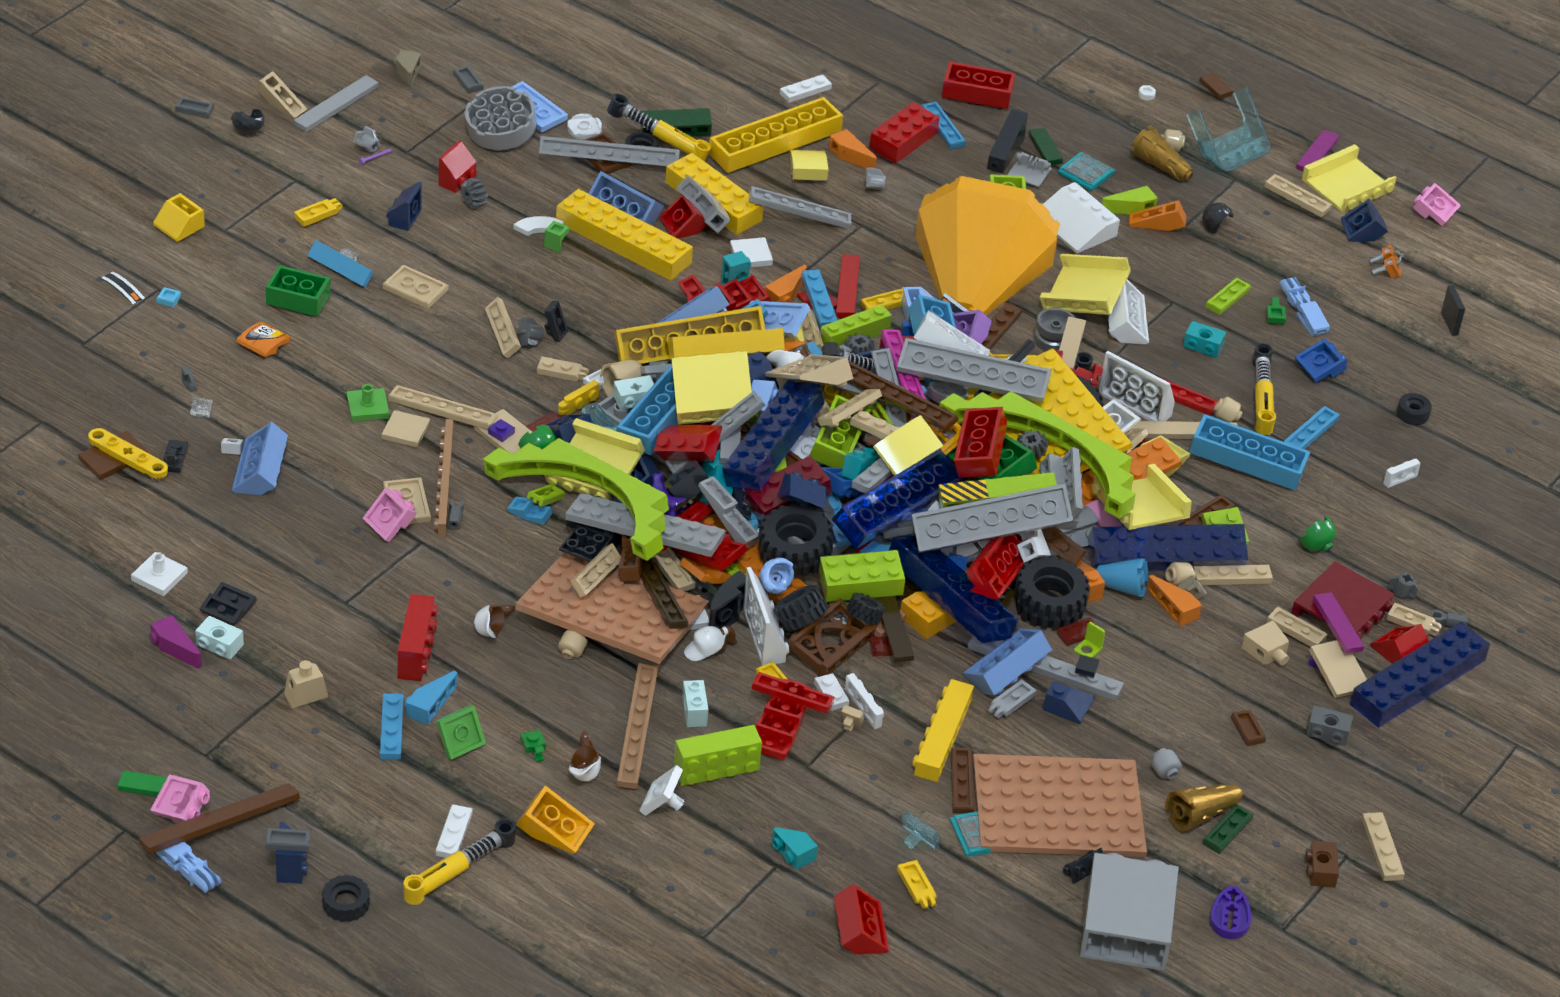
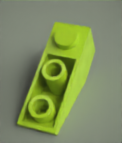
[1102,186,1158,215]

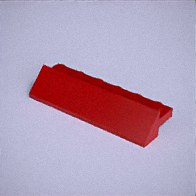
[966,534,1025,600]

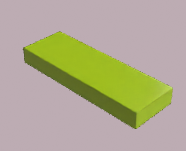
[1205,277,1251,315]

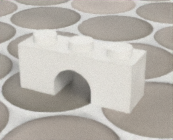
[1017,529,1051,563]

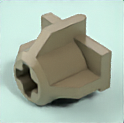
[1177,575,1207,600]

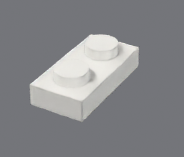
[1383,459,1421,488]
[814,673,849,711]

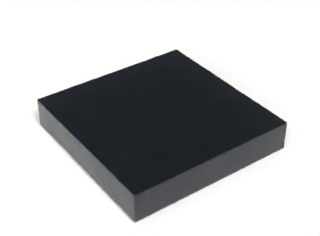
[1441,285,1465,336]

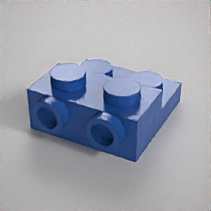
[1295,338,1347,383]
[821,467,866,498]

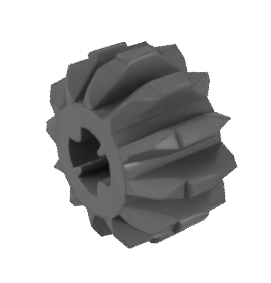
[460,178,488,209]
[844,333,875,354]
[1017,429,1048,460]

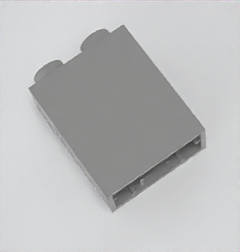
[1080,853,1179,971]

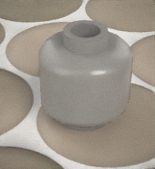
[1151,748,1182,779]

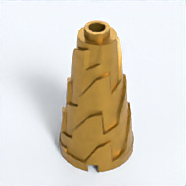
[1130,126,1194,181]
[1165,784,1243,832]

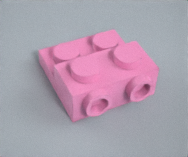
[1413,183,1461,226]
[363,488,417,542]
[150,774,210,824]

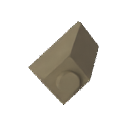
[394,49,421,86]

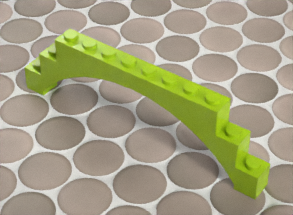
[939,391,1136,519]
[483,438,669,561]

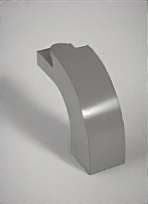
[676,175,730,233]

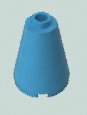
[1096,558,1148,597]

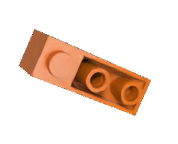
[829,129,877,169]

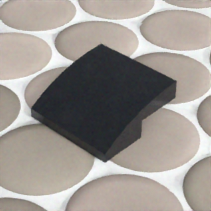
[200,582,257,625]

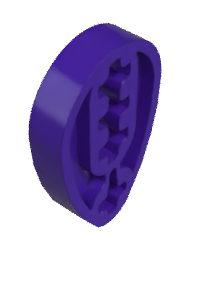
[1209,886,1251,939]

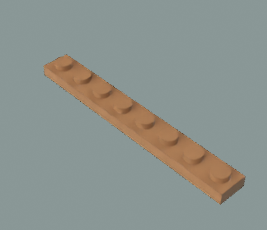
[434,419,453,538]
[617,663,658,789]

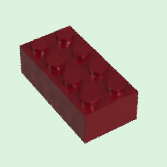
[744,455,832,522]

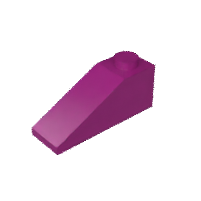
[149,615,201,669]

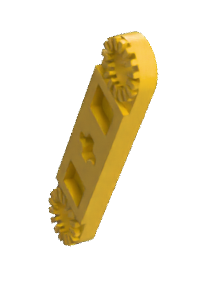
[88,428,168,479]

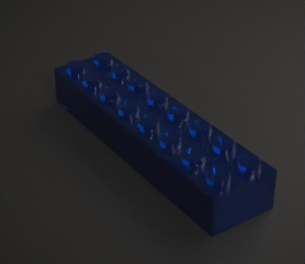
[722,381,825,490]
[832,449,964,549]
[1089,524,1248,570]
[889,535,1019,643]
[1350,621,1490,728]

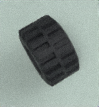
[774,585,828,632]

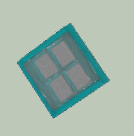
[1058,152,1115,191]
[950,811,994,857]

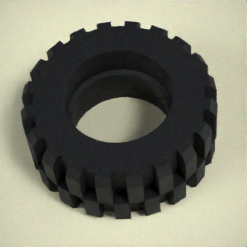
[759,503,833,577]
[1014,556,1090,630]

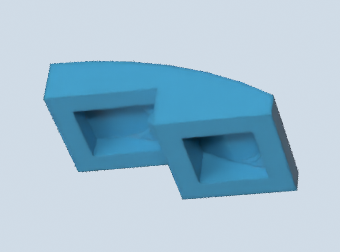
[507,496,553,525]

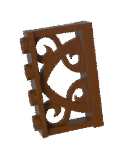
[789,598,877,677]

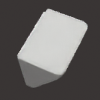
[221,438,243,455]

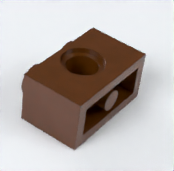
[1305,841,1339,888]

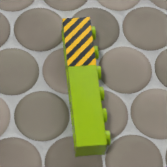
[939,472,1057,508]

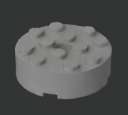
[465,86,537,151]

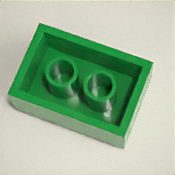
[265,265,331,317]

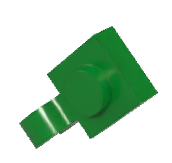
[1266,297,1286,324]
[520,730,546,762]

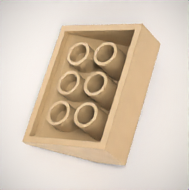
[765,355,853,387]

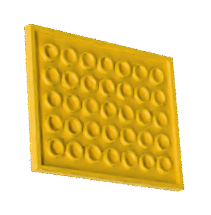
[967,348,1132,475]

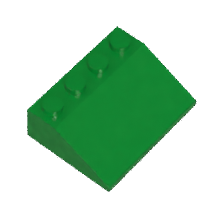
[946,434,1037,480]

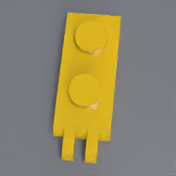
[294,198,343,227]
[558,380,600,415]
[897,860,936,909]

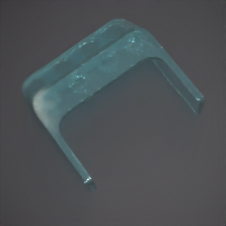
[1187,88,1271,172]

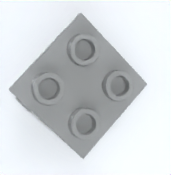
[1008,152,1052,187]

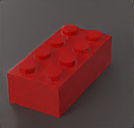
[942,61,1016,109]
[869,102,940,163]
[954,407,1007,478]
[397,594,438,682]

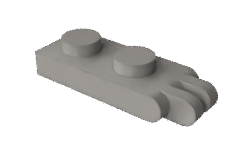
[988,679,1037,718]

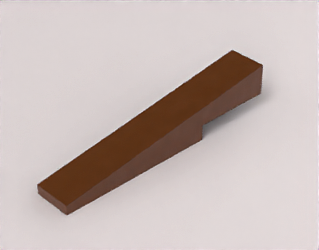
[618,535,642,582]

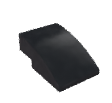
[709,571,746,629]

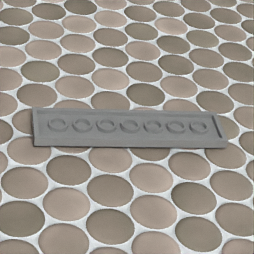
[897,338,1052,403]
[912,483,1074,553]
[565,493,726,557]

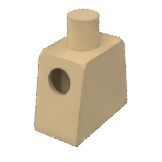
[1241,621,1289,665]
[284,660,328,708]

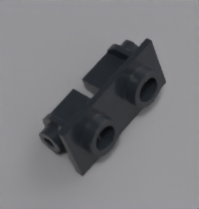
[1063,847,1103,884]

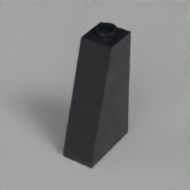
[987,108,1028,174]

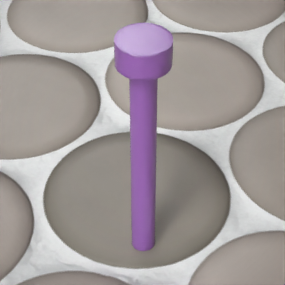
[359,149,392,165]

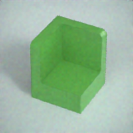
[544,221,569,252]

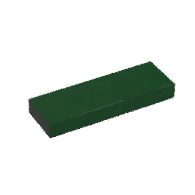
[1028,128,1063,165]
[1202,804,1254,854]

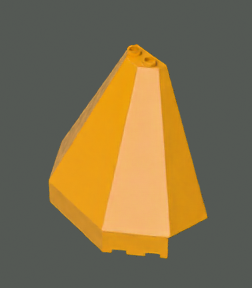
[915,176,1060,316]

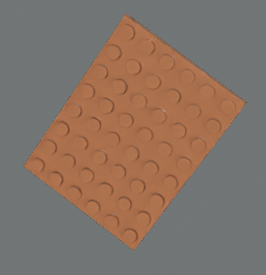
[515,553,709,664]
[972,754,1147,857]

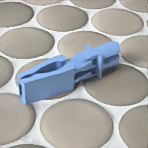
[1279,277,1330,336]
[155,842,222,893]

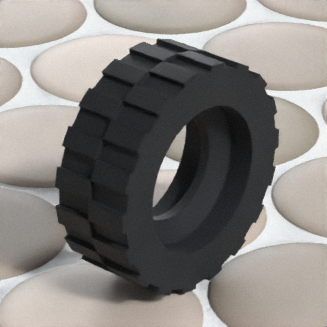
[322,875,370,922]

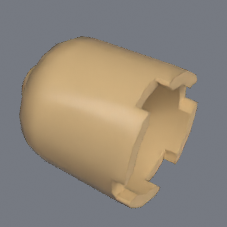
[600,360,646,397]

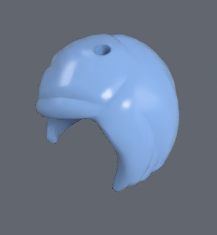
[759,558,794,595]

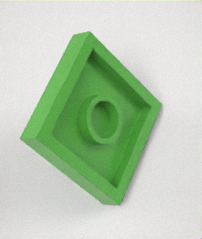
[346,384,389,422]
[436,705,486,760]

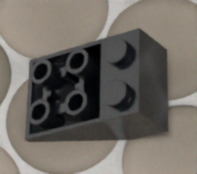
[559,523,620,562]

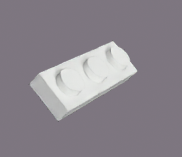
[780,75,832,103]
[845,673,884,729]
[436,804,473,858]

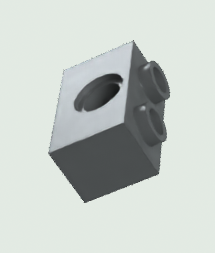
[1306,705,1353,746]

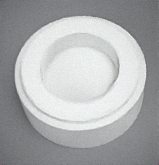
[1138,85,1156,101]

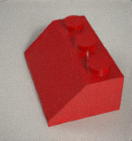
[654,425,722,462]
[834,884,889,955]

